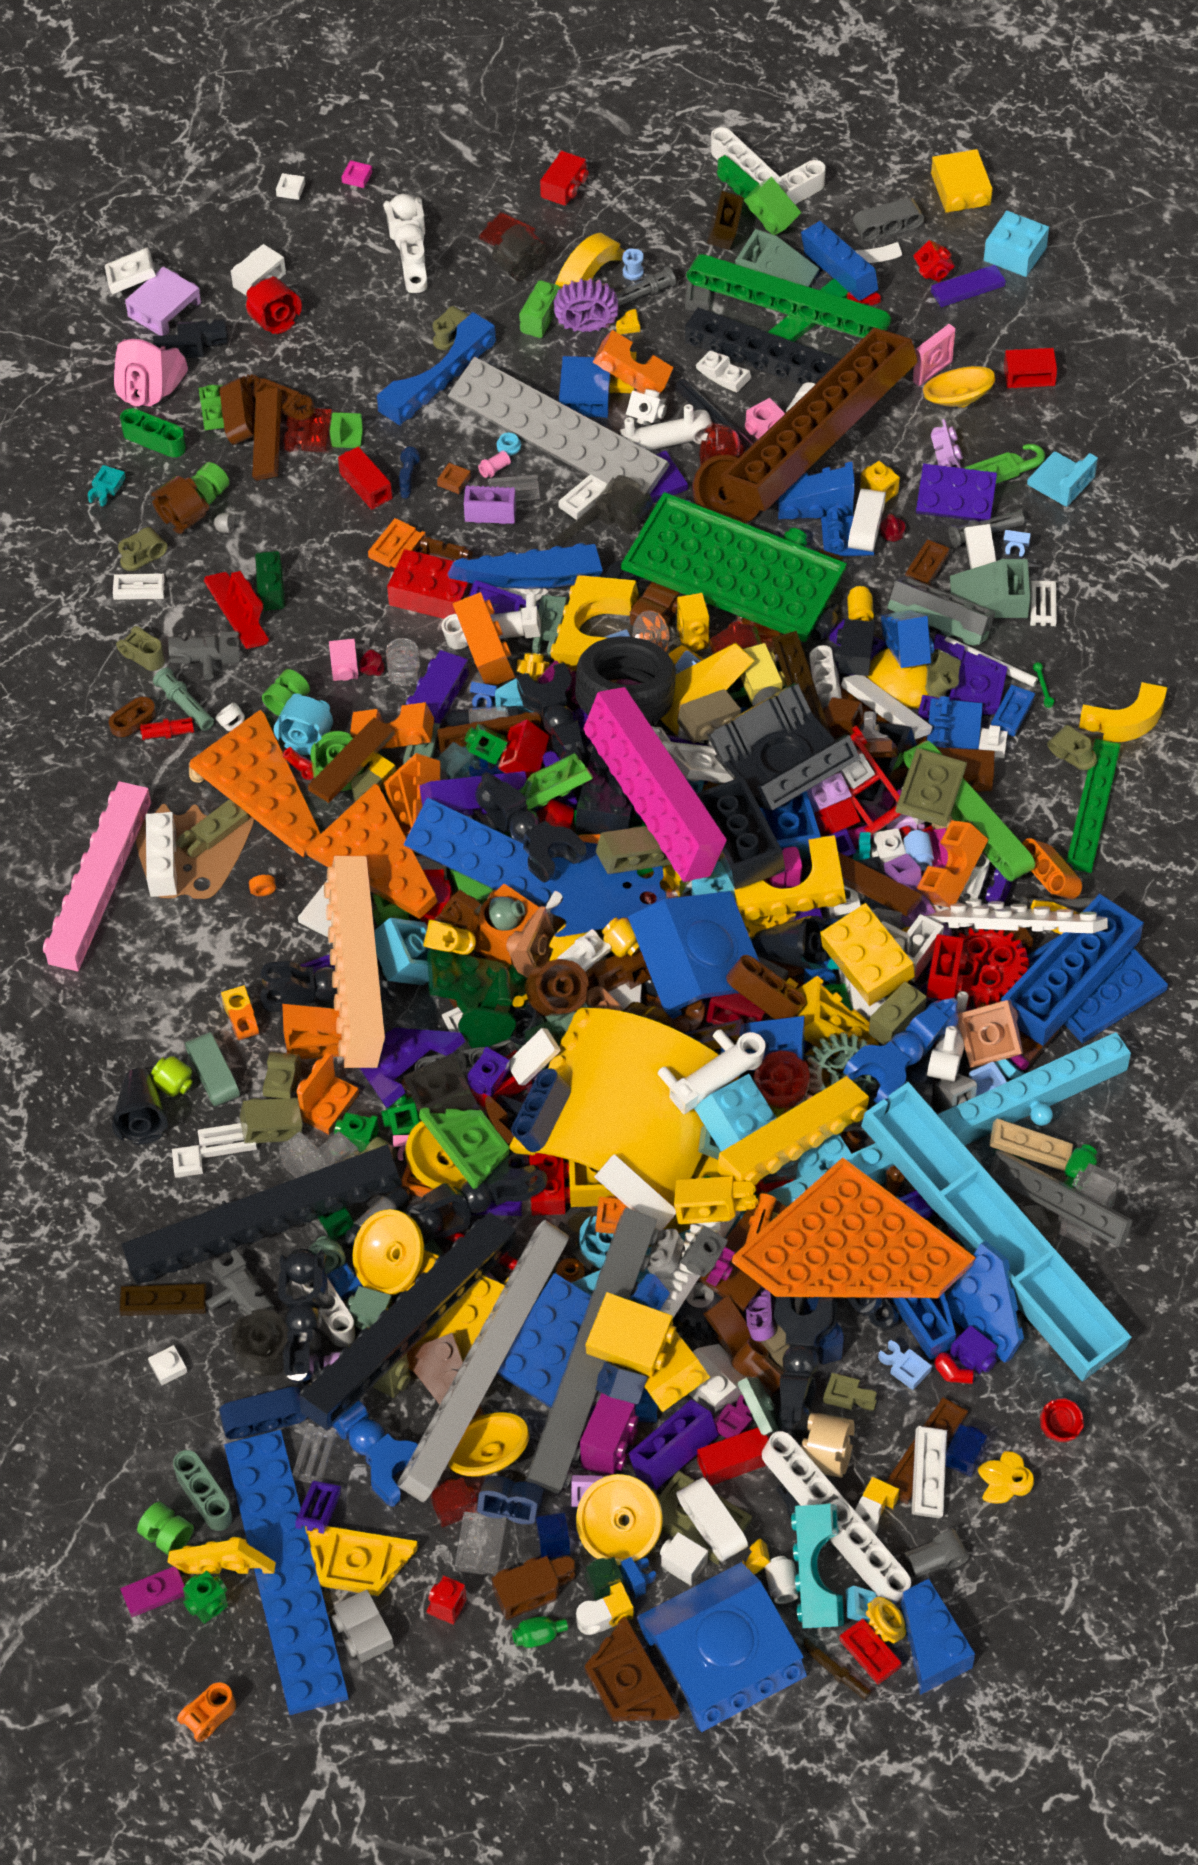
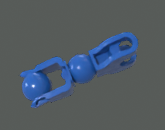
[843,998,959,1104]
[333,1400,418,1507]

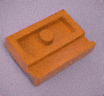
[368,518,426,568]

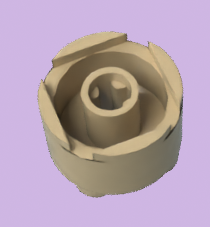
[801,1413,854,1478]

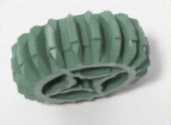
[804,1032,877,1094]

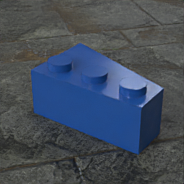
[881,610,934,668]
[719,1016,805,1074]
[901,1579,975,1695]

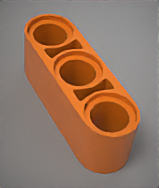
[1022,838,1082,899]

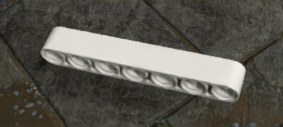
[762,1432,911,1605]

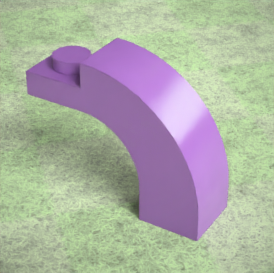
[884,853,952,936]

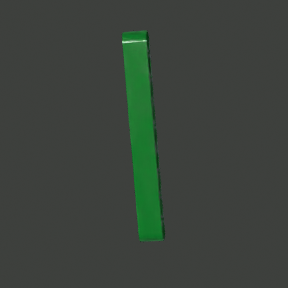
[686,254,892,338]

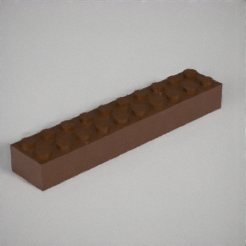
[721,328,918,511]

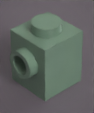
[347,1286,392,1330]

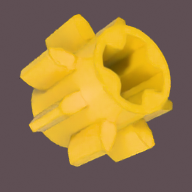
[517,653,549,681]

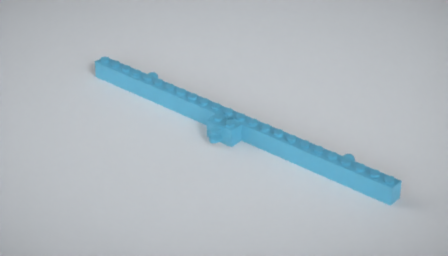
[530,1032,1131,1311]

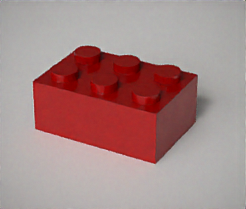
[387,549,473,619]

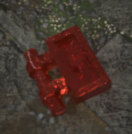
[284,408,332,452]

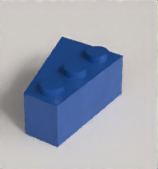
[777,461,855,519]
[889,1293,956,1360]

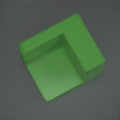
[330,412,363,448]

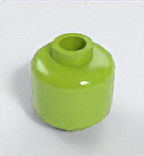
[151,1056,193,1097]

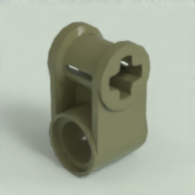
[433,306,469,350]
[118,527,168,571]
[116,626,165,671]
[925,649,961,698]
[1047,725,1097,770]

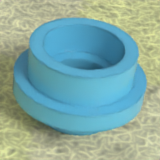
[497,433,521,456]

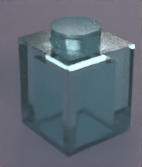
[436,742,475,779]

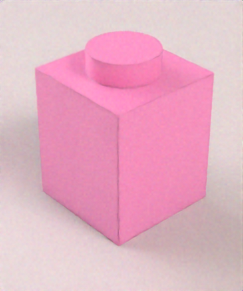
[329,639,359,681]

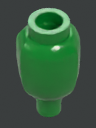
[1064,1144,1097,1188]
[512,1616,568,1648]

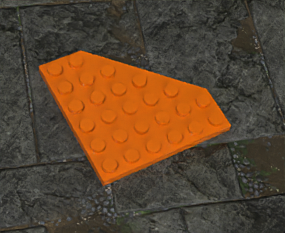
[732,1157,976,1298]

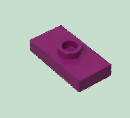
[120,1566,185,1618]

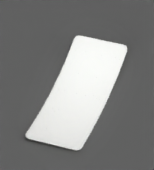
[855,242,902,263]

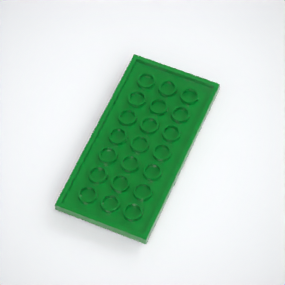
[621,492,847,642]

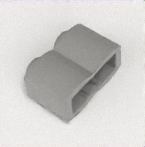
[332,1590,394,1663]

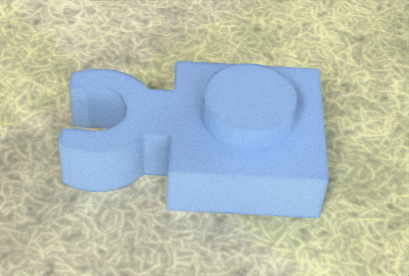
[878,1340,932,1390]

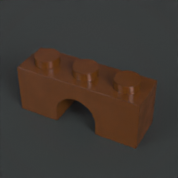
[823,697,864,740]

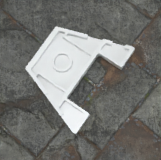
[651,726,734,784]

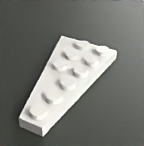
[925,899,1107,933]

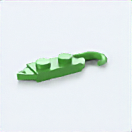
[965,444,1045,484]

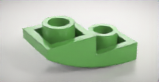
[199,385,224,430]

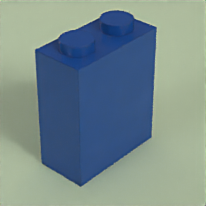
[559,356,611,418]

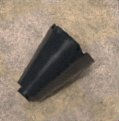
[752,916,829,970]
[112,1068,168,1145]

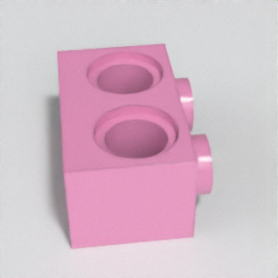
[745,398,785,439]

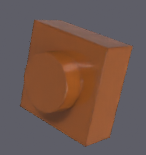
[437,463,471,494]

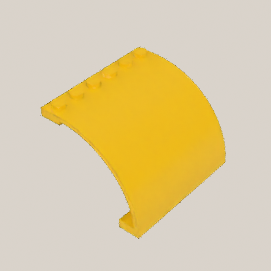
[509,1008,739,1208]

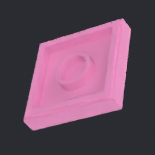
[913,324,955,386]

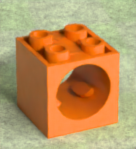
[474,884,539,965]

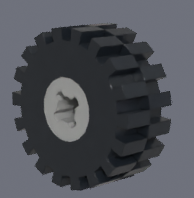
[673,1280,723,1340]

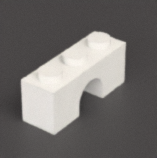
[146,812,177,897]

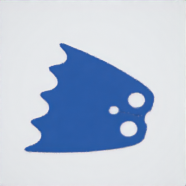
[548,842,666,937]

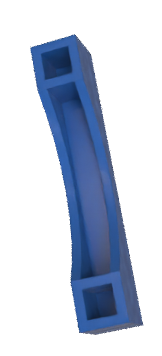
[377,312,496,425]

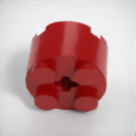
[246,276,302,334]

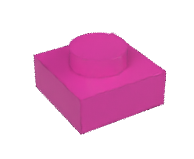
[342,161,372,188]

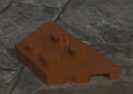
[584,1616,680,1721]

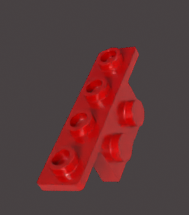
[204,571,269,649]

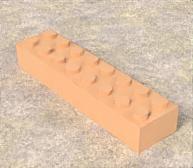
[324,856,385,1068]

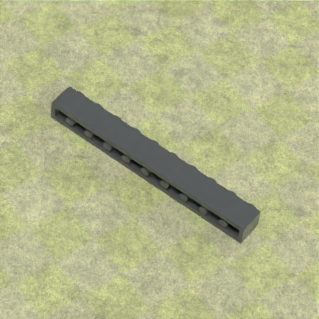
[525,1207,659,1494]

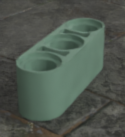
[185,1032,240,1107]
[173,1450,232,1531]

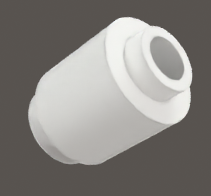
[765,1556,798,1604]

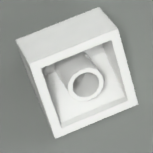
[688,1344,747,1419]

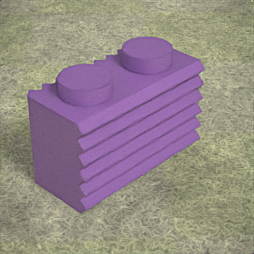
[464,485,516,524]

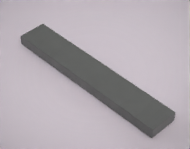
[989,1150,1133,1247]

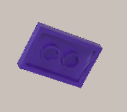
[916,463,997,522]

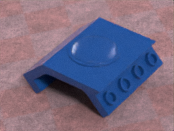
[628,891,759,1019]
[637,1562,807,1732]

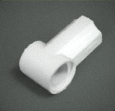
[959,852,990,904]

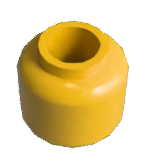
[602,917,640,958]

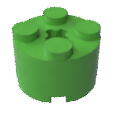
[310,731,365,792]

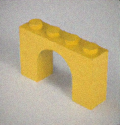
[551,575,639,671]
[734,835,846,920]

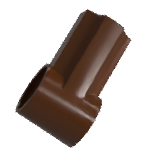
[731,1338,783,1397]

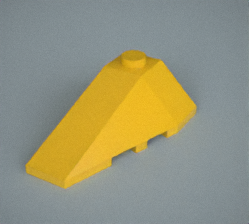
[660,643,755,736]

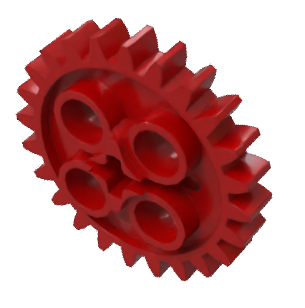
[955,928,1029,1008]

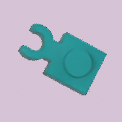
[88,465,126,507]
[853,832,871,861]

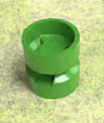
[191,462,230,505]
[262,669,310,716]
[137,1501,194,1556]

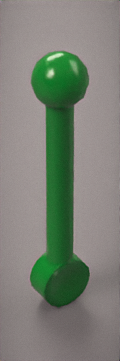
[1033,662,1054,708]

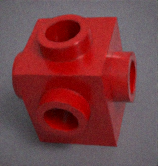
[913,240,955,282]

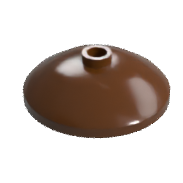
[692,455,760,524]

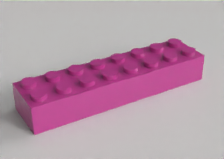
[583,687,726,882]

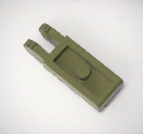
[176,799,248,858]

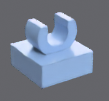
[1004,530,1030,558]

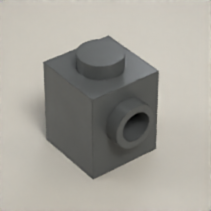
[680,1225,728,1277]

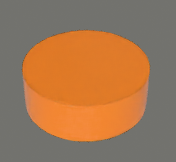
[249,875,276,896]

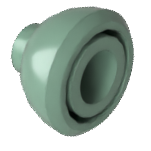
[489,896,525,931]
[309,1236,346,1274]

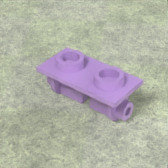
[931,419,963,468]

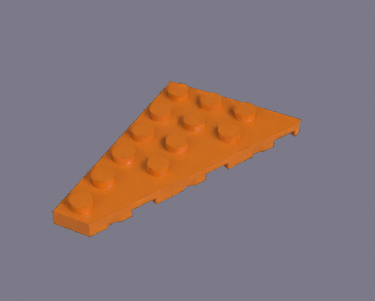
[189,710,321,858]
[305,784,438,919]

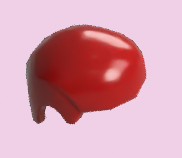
[1040,1398,1084,1443]

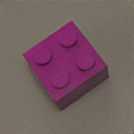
[580,1393,638,1476]

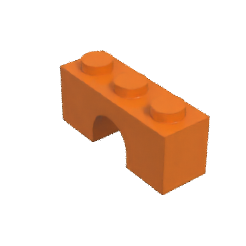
[593,330,674,393]
[350,702,434,749]
[916,820,988,908]

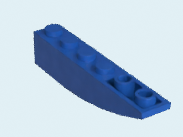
[447,543,603,589]

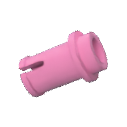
[478,451,511,478]

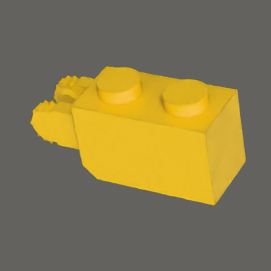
[674,1176,758,1224]

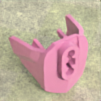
[114,339,188,406]

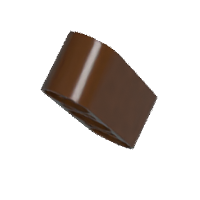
[220,377,255,445]
[726,955,806,1019]

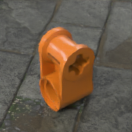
[177,1682,236,1742]

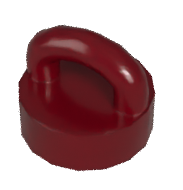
[880,513,905,542]
[359,649,385,677]

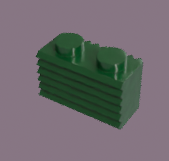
[255,551,285,611]

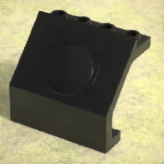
[707,683,861,810]

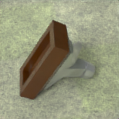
[855,711,898,759]

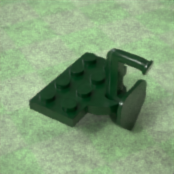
[427,948,529,1049]

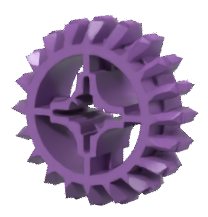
[554,278,618,332]

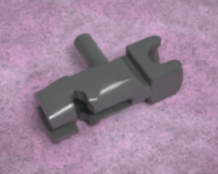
[168,631,240,680]
[205,1250,276,1326]

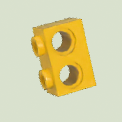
[677,593,709,651]

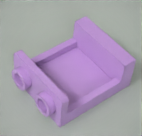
[125,267,201,335]

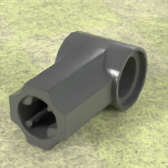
[905,1529,969,1579]

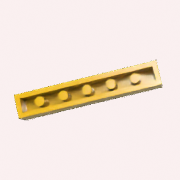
[717,1076,869,1185]

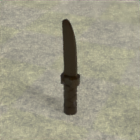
[803,1638,872,1701]

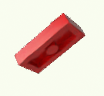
[839,1618,902,1685]

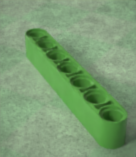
[903,741,1035,881]

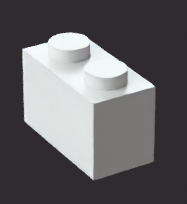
[231,244,286,295]

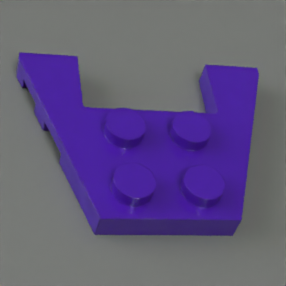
[918,634,1008,720]
[359,1028,465,1108]

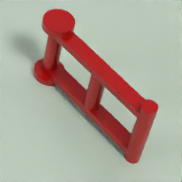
[835,726,902,836]

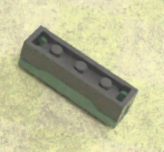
[887,575,996,645]

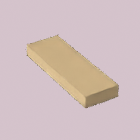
[990,1118,1073,1171]

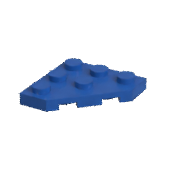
[946,1241,1024,1363]

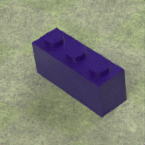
[406,650,469,724]
[628,1399,718,1490]

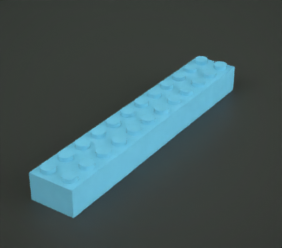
[861,1082,1131,1382]

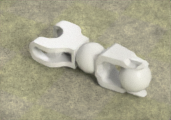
[384,194,427,293]

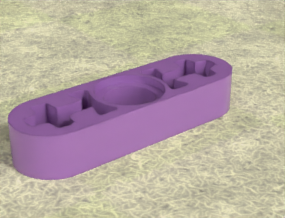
[746,1287,776,1341]

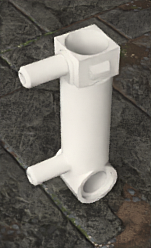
[620,404,716,451]
[441,594,541,649]
[927,992,968,1082]
[658,1029,765,1114]

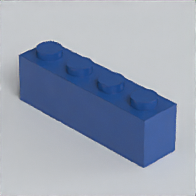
[801,221,878,301]

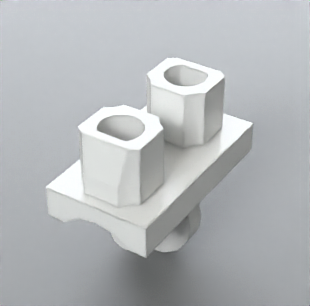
[557,929,611,971]

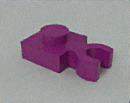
[706,1247,735,1287]
[714,1394,753,1438]

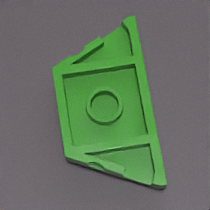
[519,753,593,810]
[419,1108,510,1189]

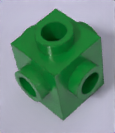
[381,1094,421,1135]
[183,1570,228,1624]

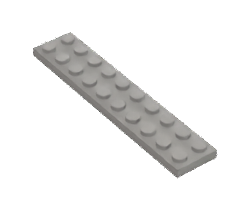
[448,356,670,505]

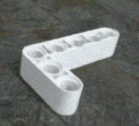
[711,127,825,204]

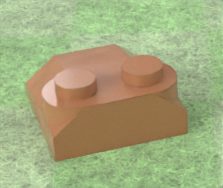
[506,906,556,978]
[958,1000,1023,1068]

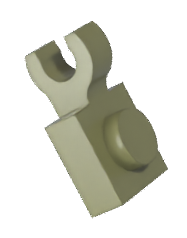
[823,1373,877,1411]

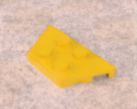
[305,1526,418,1596]

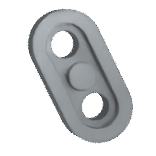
[647,1229,684,1279]

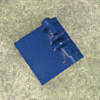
[821,507,874,556]
[927,696,982,750]

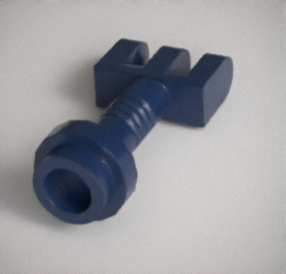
[399,446,420,498]

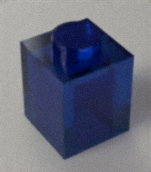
[945,1424,987,1477]
[536,1512,570,1558]

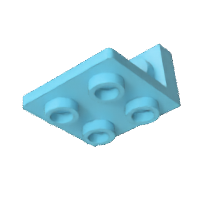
[1027,452,1098,507]

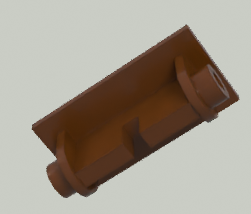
[420,536,474,561]

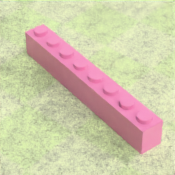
[43,781,151,971]

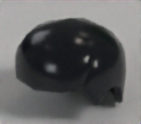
[509,1002,545,1045]

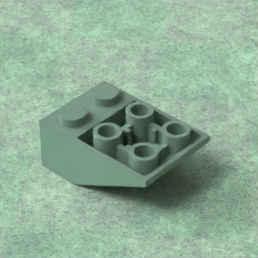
[735,229,819,287]
[950,559,1030,618]

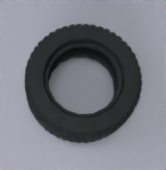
[575,636,676,724]

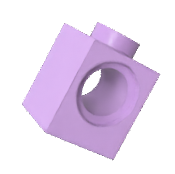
[807,772,851,812]

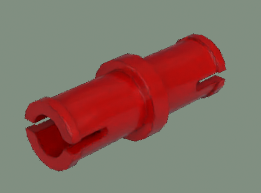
[140,717,194,740]

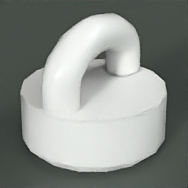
[216,703,245,731]

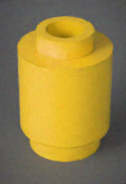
[847,586,874,621]

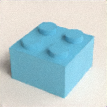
[984,211,1049,277]
[374,918,430,985]
[694,1074,776,1151]

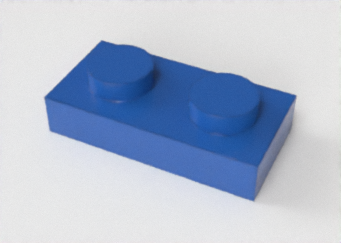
[991,685,1035,737]

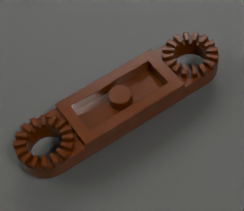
[242,374,315,420]

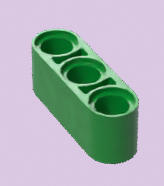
[120,408,186,458]

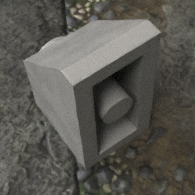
[933,1074,977,1112]

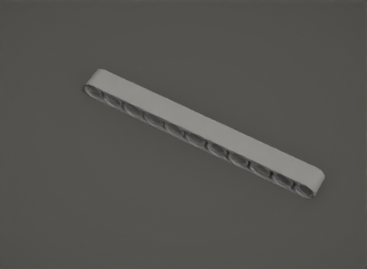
[397,1220,569,1502]

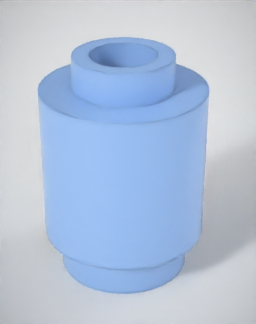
[903,830,934,871]

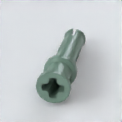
[153,667,214,731]

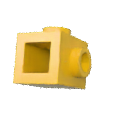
[860,461,900,503]

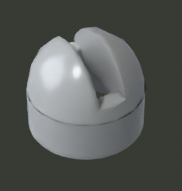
[214,513,234,533]

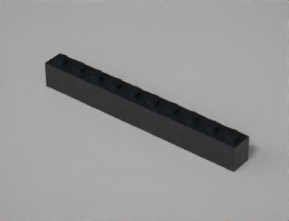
[121,1144,403,1284]
[300,1212,516,1430]

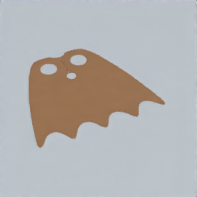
[136,804,255,899]

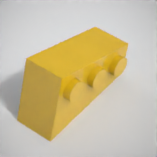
[795,976,879,1057]

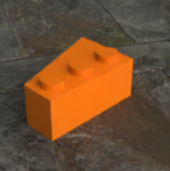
[452,592,515,686]
[384,753,440,839]
[282,1004,342,1060]

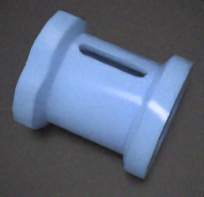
[623,248,644,280]

